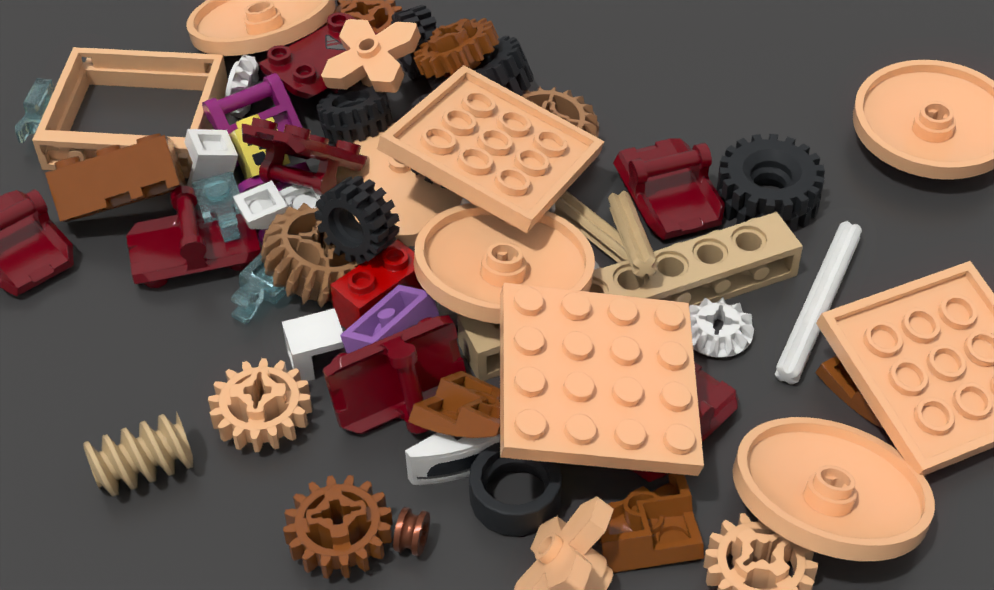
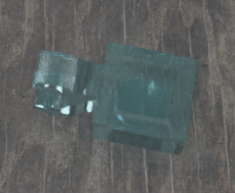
[15,78,55,143]
[191,171,241,243]
[231,253,286,324]

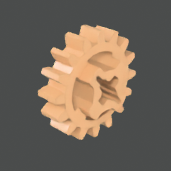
[208,358,312,452]
[703,513,818,590]

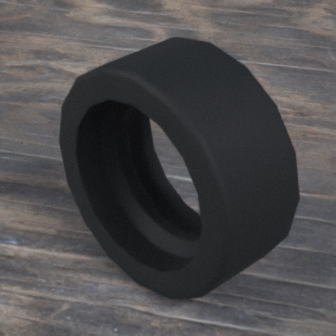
[469,442,562,536]

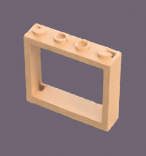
[32,47,228,178]

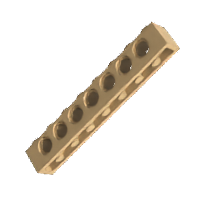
[457,212,803,381]

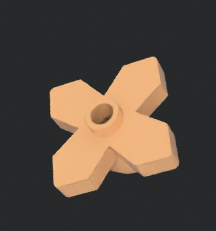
[321,19,421,93]
[514,497,614,590]

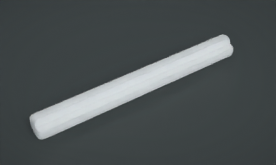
[775,221,862,385]

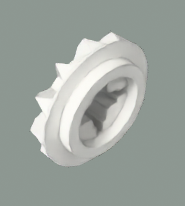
[225,55,259,118]
[689,297,754,357]

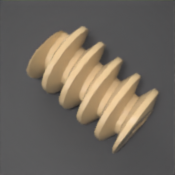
[83,411,193,497]

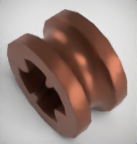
[393,507,430,556]

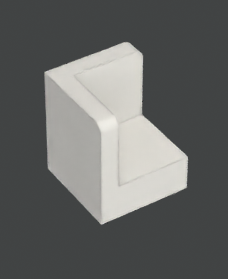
[184,129,238,194]
[282,308,344,381]

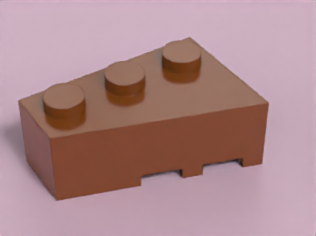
[45,133,187,222]

